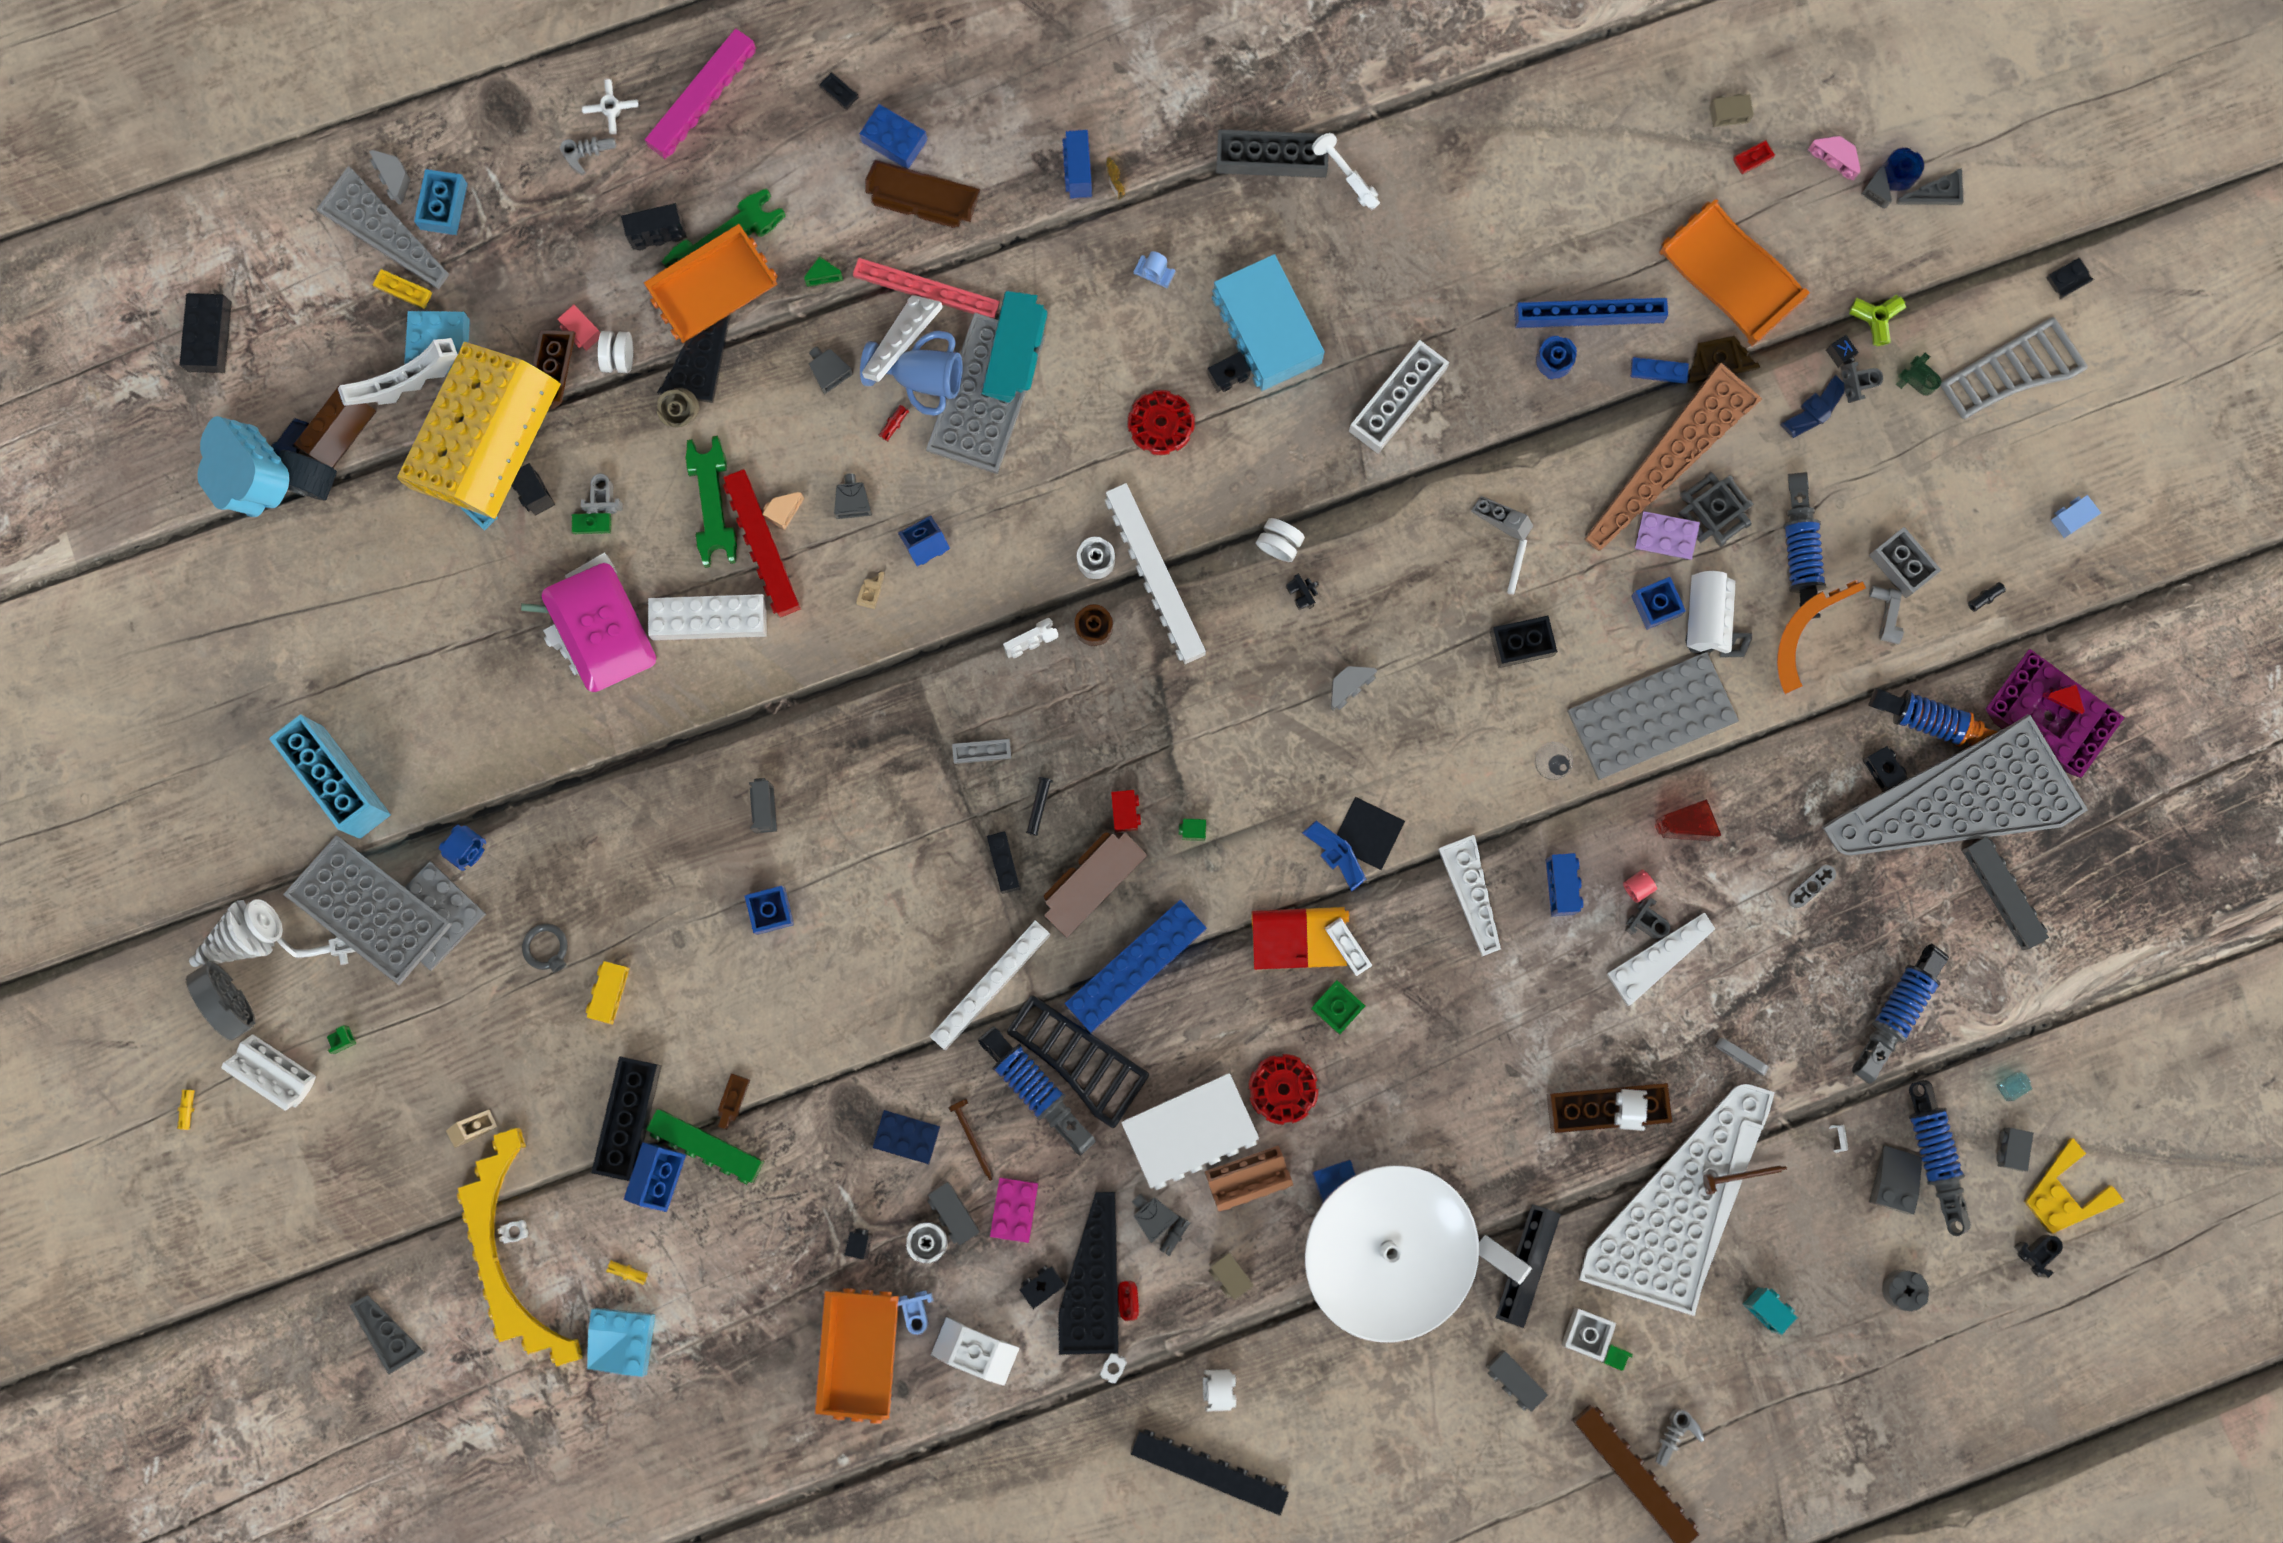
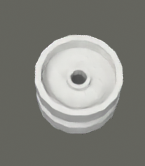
[598,331,633,373]
[1256,518,1305,562]

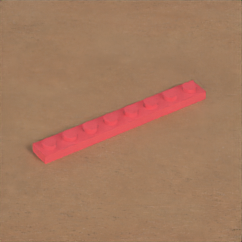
[853,258,1000,319]

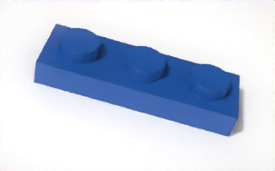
[1630,357,1689,383]

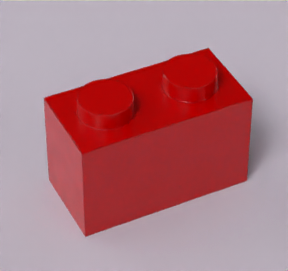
[1111,790,1141,832]

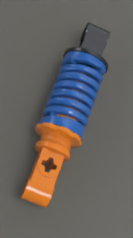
[1868,688,1997,747]

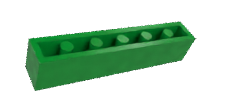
[646,1109,765,1185]

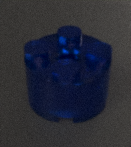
[1882,147,1925,191]

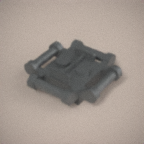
[1677,472,1754,547]

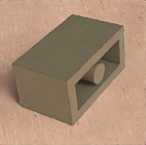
[1709,93,1754,127]

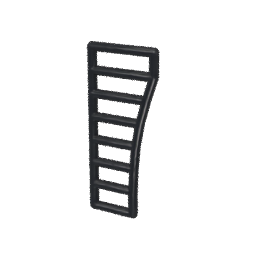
[1007,995,1149,1128]

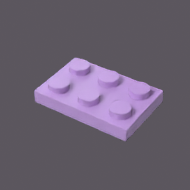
[1635,511,1700,560]

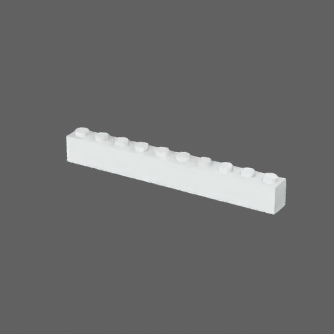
[1104,483,1206,664]

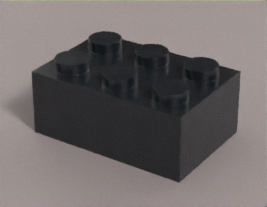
[621,203,687,251]
[1490,615,1558,668]

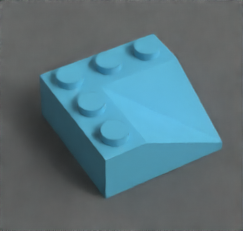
[404,311,470,373]
[587,1308,655,1377]

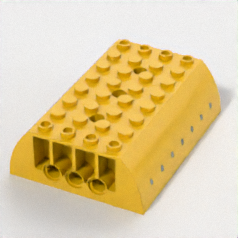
[397,341,561,519]

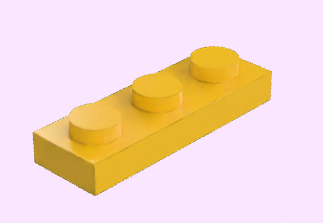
[372,269,433,309]

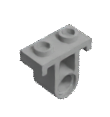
[581,474,623,514]

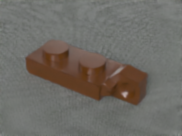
[718,1073,750,1130]

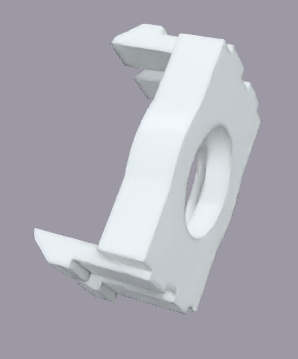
[1829,1125,1848,1153]
[497,1220,528,1244]
[1100,1353,1127,1383]

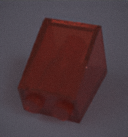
[1655,799,1721,842]

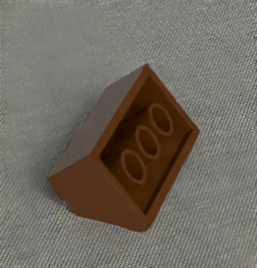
[533,330,576,410]
[294,384,377,468]

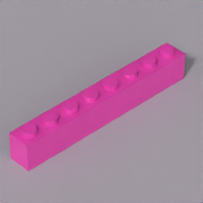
[645,28,756,159]

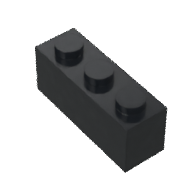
[987,831,1020,894]

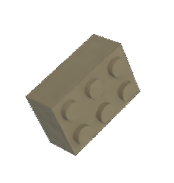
[1208,1250,1254,1300]

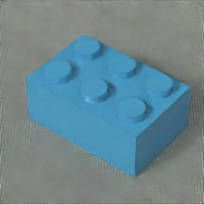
[414,169,468,235]

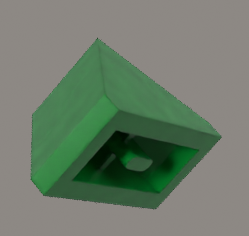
[804,256,844,287]

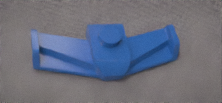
[1302,820,1366,892]

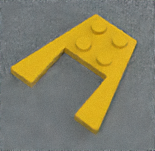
[2024,1138,2125,1234]

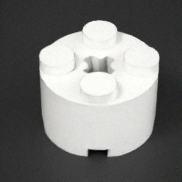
[1077,537,1115,579]
[1615,1089,1647,1131]
[906,1222,948,1263]
[1203,1369,1236,1411]

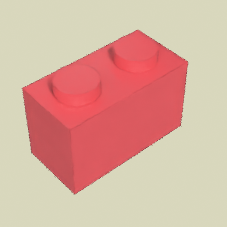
[557,305,600,351]

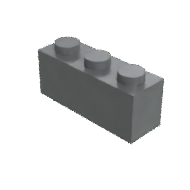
[927,1182,980,1246]
[1486,1350,1548,1412]

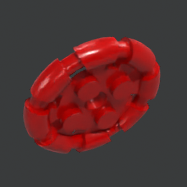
[1127,390,1195,456]
[1248,1054,1319,1125]

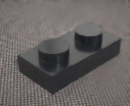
[819,72,859,110]

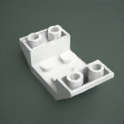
[931,1317,1020,1385]

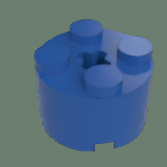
[1536,336,1577,379]
[439,825,486,871]

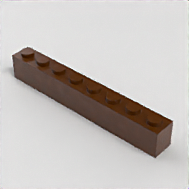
[1572,1405,1700,1543]

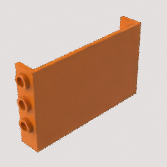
[643,224,778,343]
[815,1288,899,1424]

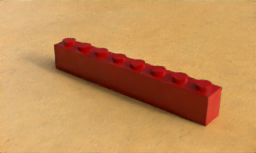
[722,469,801,618]

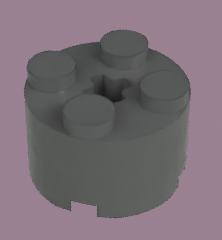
[1882,1270,1929,1312]

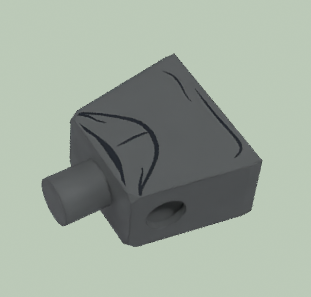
[834,474,872,519]
[1132,1194,1179,1243]

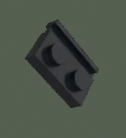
[2046,257,2094,299]

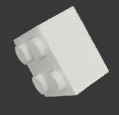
[1561,1307,1616,1362]

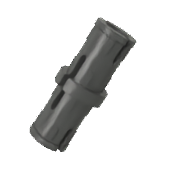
[1159,1216,1191,1257]

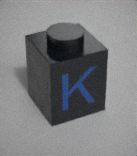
[1826,335,1859,368]

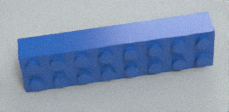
[1065,899,1207,1033]

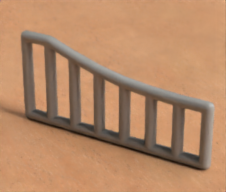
[1940,317,2087,419]

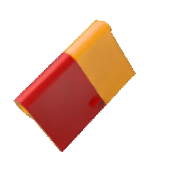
[1251,907,1349,970]

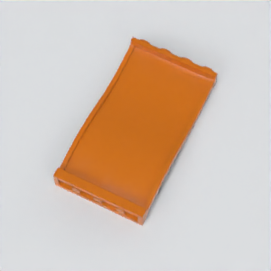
[1659,199,1810,347]

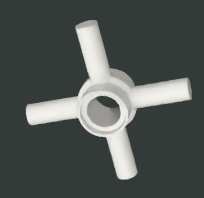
[582,79,639,134]

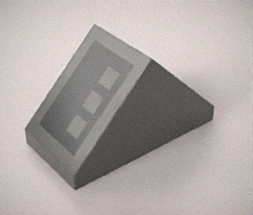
[1861,166,1892,209]

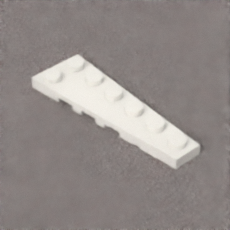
[862,295,943,382]
[1438,835,1501,957]
[1607,913,1715,1006]

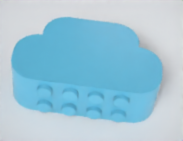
[197,416,289,517]

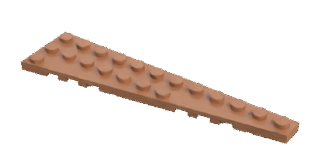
[1584,363,1762,551]

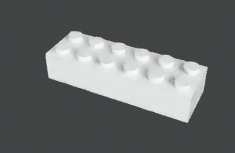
[1349,340,1449,454]
[648,594,767,640]

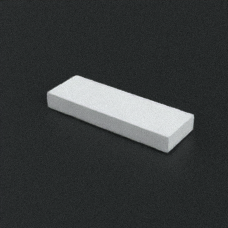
[1325,917,1372,976]
[1479,1235,1532,1284]

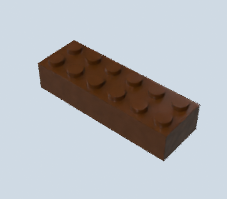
[1546,1083,1673,1134]

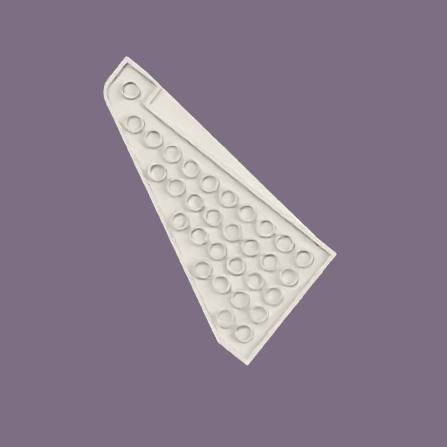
[1578,1084,1775,1316]

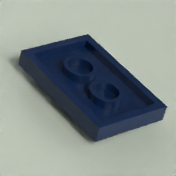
[873,1110,941,1165]

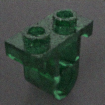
[1896,352,1941,396]

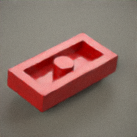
[1733,140,1775,175]

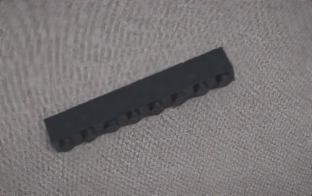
[1130,1428,1289,1516]

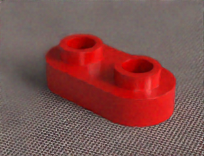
[1118,1280,1139,1321]

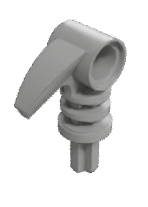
[560,136,616,176]
[1656,1409,1704,1467]

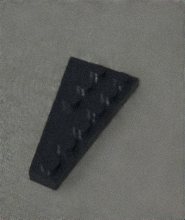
[657,314,731,403]

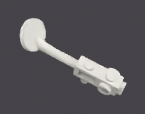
[1312,133,1380,210]
[277,937,356,965]

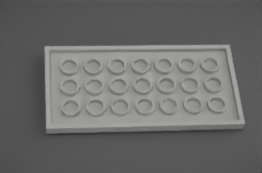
[926,313,1046,474]
[1567,652,1739,780]
[283,835,452,986]

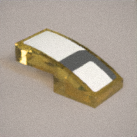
[1106,157,1125,200]

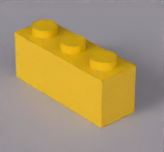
[586,961,630,1025]

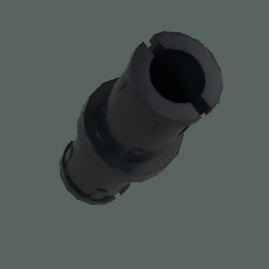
[1968,582,2006,612]

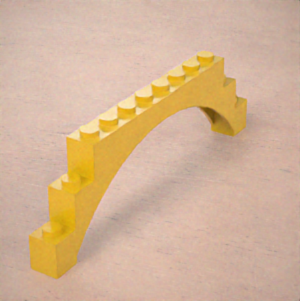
[457,1128,583,1367]

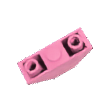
[1808,136,1861,181]

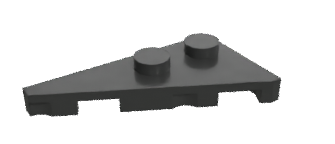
[1897,169,1964,205]

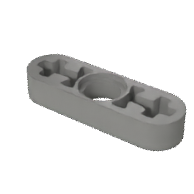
[1788,865,1836,908]
[1715,1037,1769,1076]

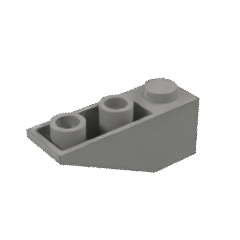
[1471,496,1533,541]

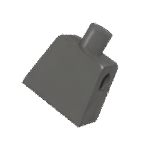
[809,347,853,395]

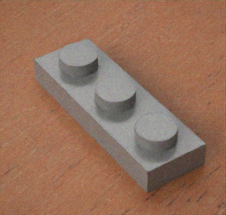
[952,739,1011,764]

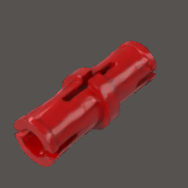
[878,405,909,442]

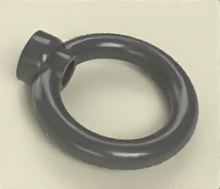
[522,924,568,973]

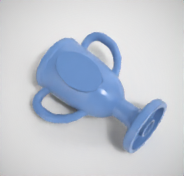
[860,331,963,416]

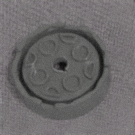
[186,961,256,1040]

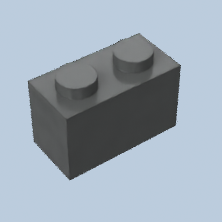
[1996,1128,2034,1172]

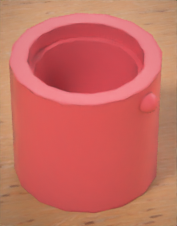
[1623,870,1657,903]

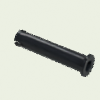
[1026,777,1053,836]

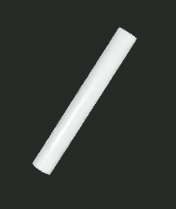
[1507,539,1527,595]

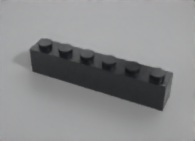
[1495,1204,1561,1329]

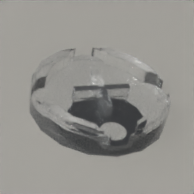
[1534,742,1573,780]

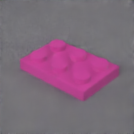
[990,1178,1038,1243]

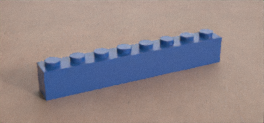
[1514,298,1669,328]

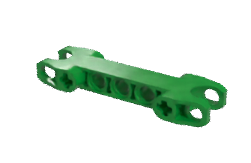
[662,189,786,268]
[685,435,737,568]

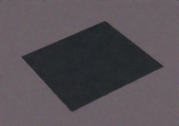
[1337,797,1405,870]

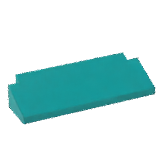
[981,291,1048,403]

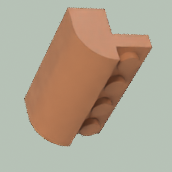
[1204,1146,1293,1212]

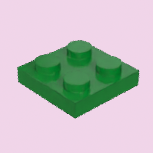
[1311,980,1365,1035]

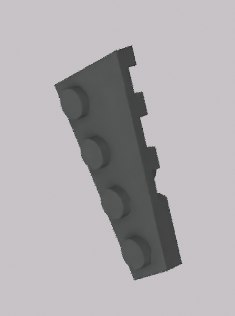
[349,1295,425,1375]

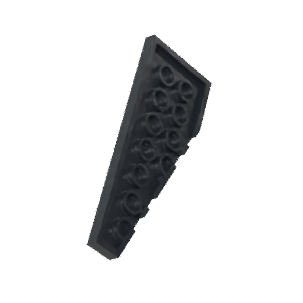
[1058,1192,1119,1355]

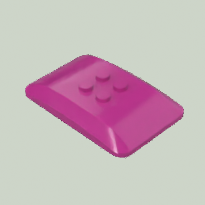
[541,563,656,692]

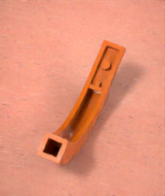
[1777,580,1866,694]

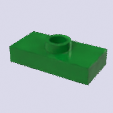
[572,513,611,534]

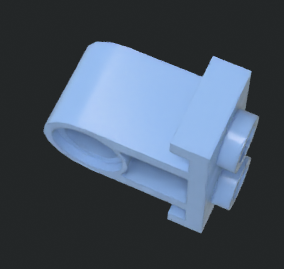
[1134,251,1175,289]
[898,1291,934,1335]

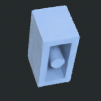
[2051,495,2101,538]

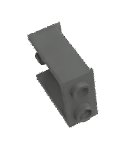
[749,778,777,834]

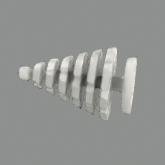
[189,899,283,967]

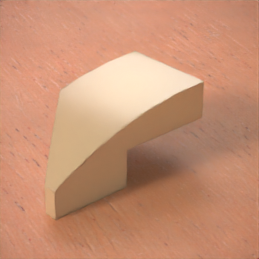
[856,572,885,609]

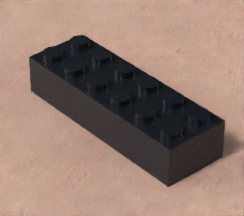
[591,1056,662,1181]

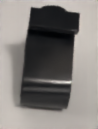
[2014,1235,2063,1278]

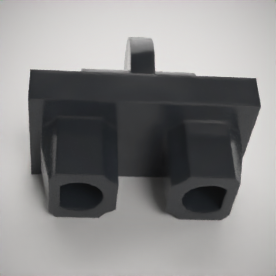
[1286,573,1319,610]

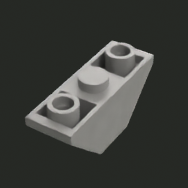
[369,150,411,205]
[1331,666,1377,711]

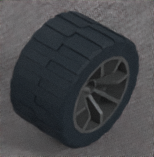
[279,450,337,501]

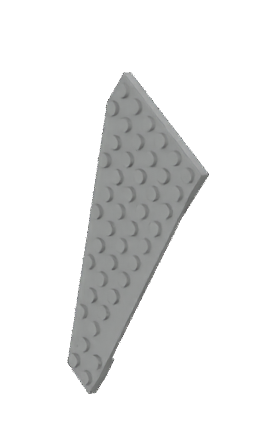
[1822,714,2088,855]

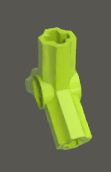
[1849,294,1906,346]

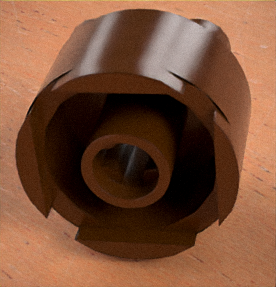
[1074,604,1113,646]

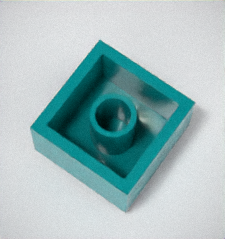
[1742,1287,1798,1335]

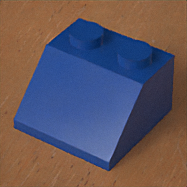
[898,515,950,566]

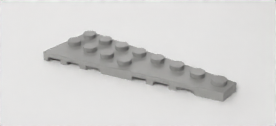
[316,166,449,290]

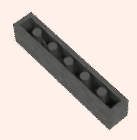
[1961,837,2049,950]

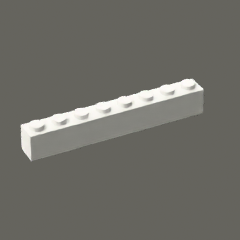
[930,920,1050,1051]

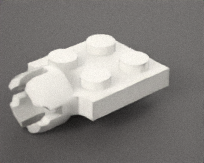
[1003,618,1059,658]

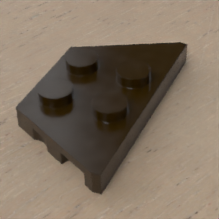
[1688,336,1760,384]

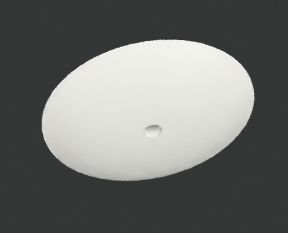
[1305,1165,1479,1342]

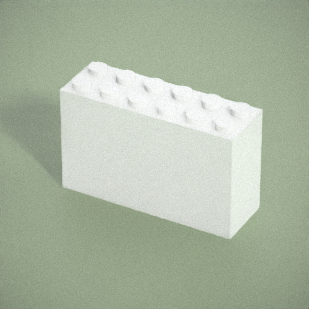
[1121,1073,1259,1190]

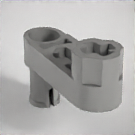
[1869,585,1904,645]

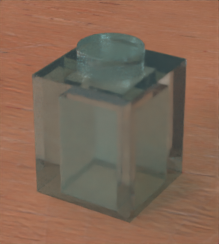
[1996,1072,2033,1102]

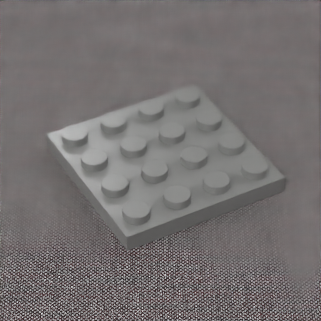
[404,861,486,971]

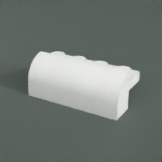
[1687,571,1736,653]
[222,1034,316,1111]

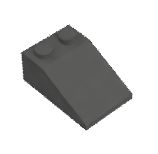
[1869,1146,1922,1215]

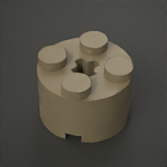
[657,388,700,428]

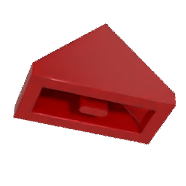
[2042,684,2085,714]

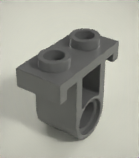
[1840,362,1883,403]
[1625,897,1670,939]

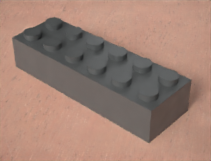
[1216,129,1328,178]

